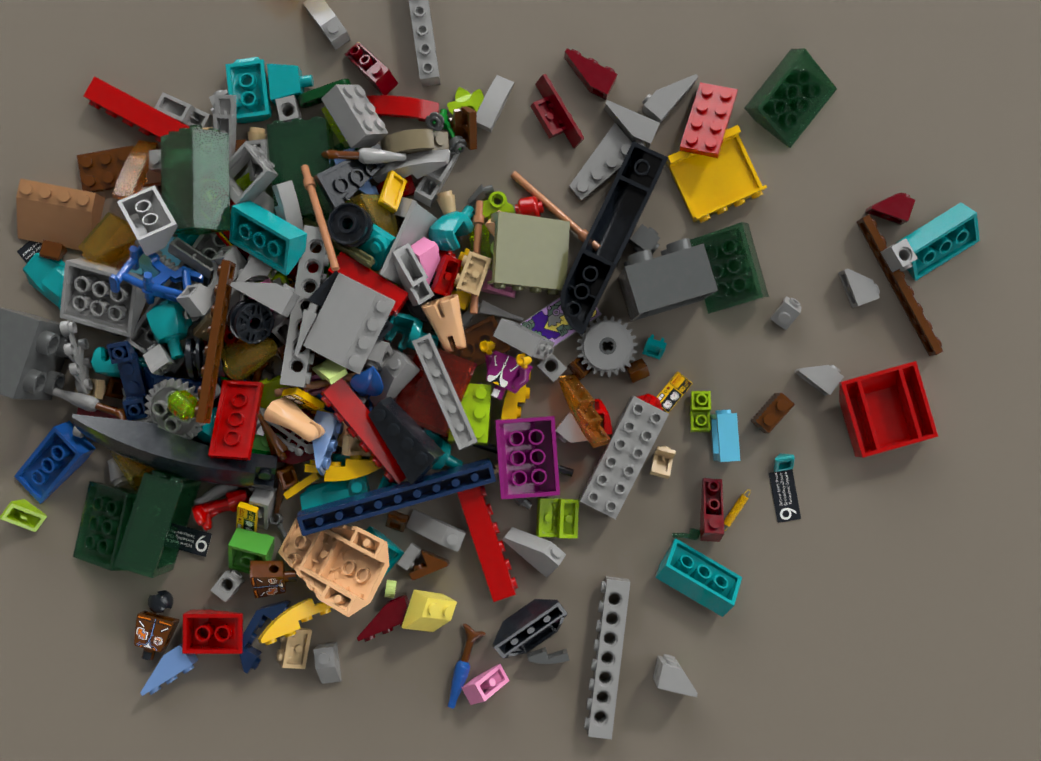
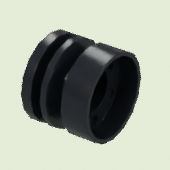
[184,337,227,380]

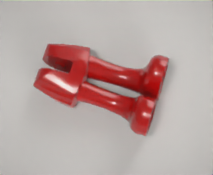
[192,489,251,531]

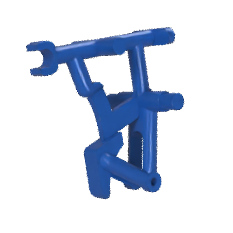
[109,244,203,304]

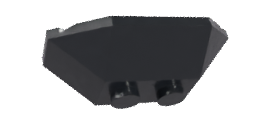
[492,599,568,659]

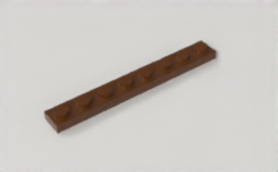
[857,215,943,356]
[194,260,236,424]

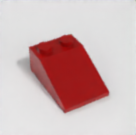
[182,610,243,654]

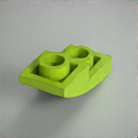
[690,391,711,432]

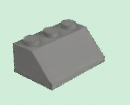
[117,185,178,256]

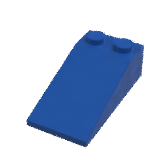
[14,421,96,504]

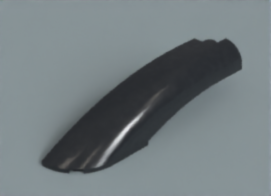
[560,141,668,335]
[72,414,278,490]

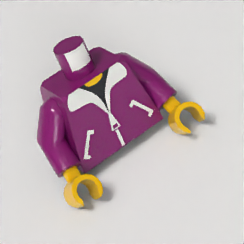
[479,340,533,400]

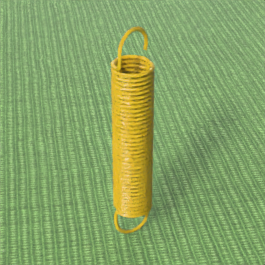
[724,489,750,531]

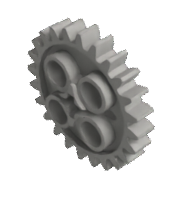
[144,378,206,439]

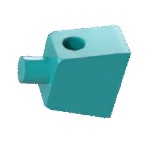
[267,64,314,106]

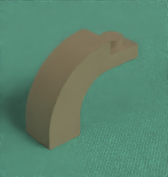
[380,129,449,155]

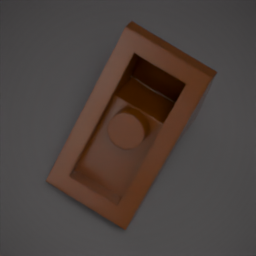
[409,549,450,581]

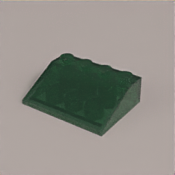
[744,48,837,148]
[690,222,769,314]
[73,481,147,571]

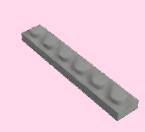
[412,334,478,450]

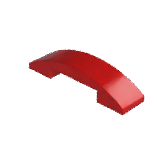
[366,95,439,122]

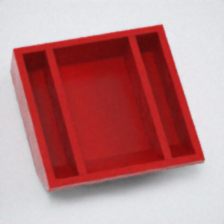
[839,361,939,458]

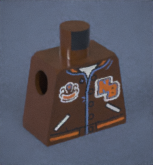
[250,561,297,599]
[134,610,180,660]

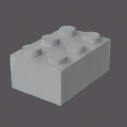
[321,84,388,148]

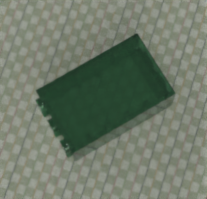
[267,116,336,222]
[161,125,230,236]
[114,470,201,578]

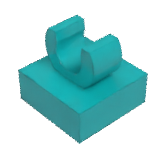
[642,334,667,360]

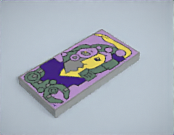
[520,296,602,347]

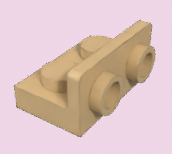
[454,251,492,297]
[276,628,312,669]

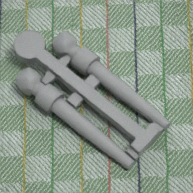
[269,422,314,456]

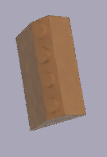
[16,178,105,253]

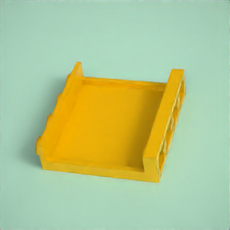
[666,125,767,223]

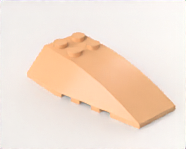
[278,517,389,617]

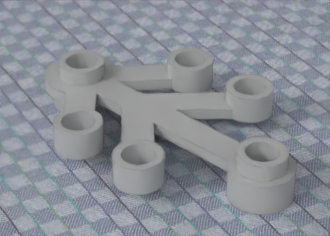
[59,320,93,394]

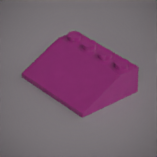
[495,416,560,499]

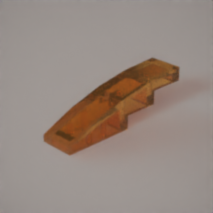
[112,140,159,199]
[558,374,611,448]

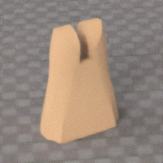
[421,294,466,353]
[264,397,325,442]

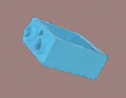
[710,410,740,462]

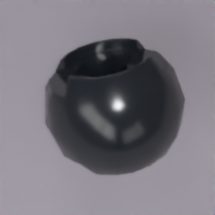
[148,590,173,613]

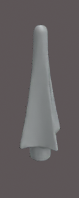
[478,300,523,322]
[294,303,318,357]

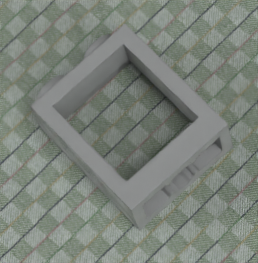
[213,142,278,204]
[493,318,555,360]

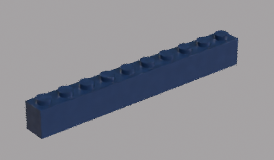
[297,458,496,536]

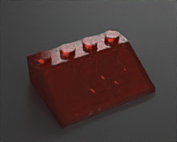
[395,348,477,437]

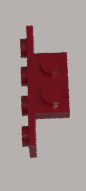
[530,74,584,148]

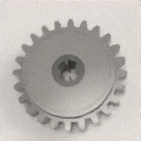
[576,316,638,377]

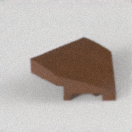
[448,106,477,150]

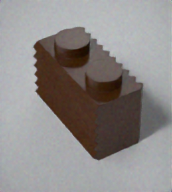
[751,393,795,433]

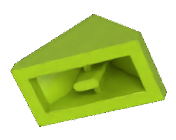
[0,499,47,532]

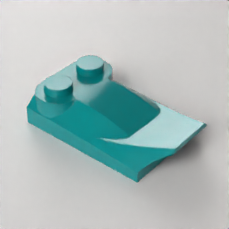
[225,57,272,123]
[348,221,396,271]
[23,253,65,309]
[300,475,370,510]

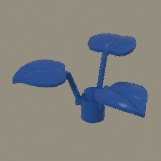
[314,366,384,413]

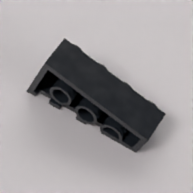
[368,396,445,485]

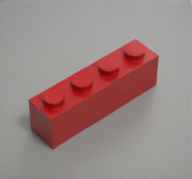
[328,252,408,318]

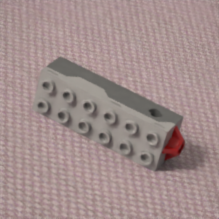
[579,393,669,520]

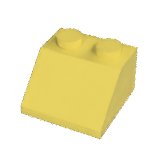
[402,590,457,632]

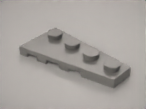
[569,123,632,202]

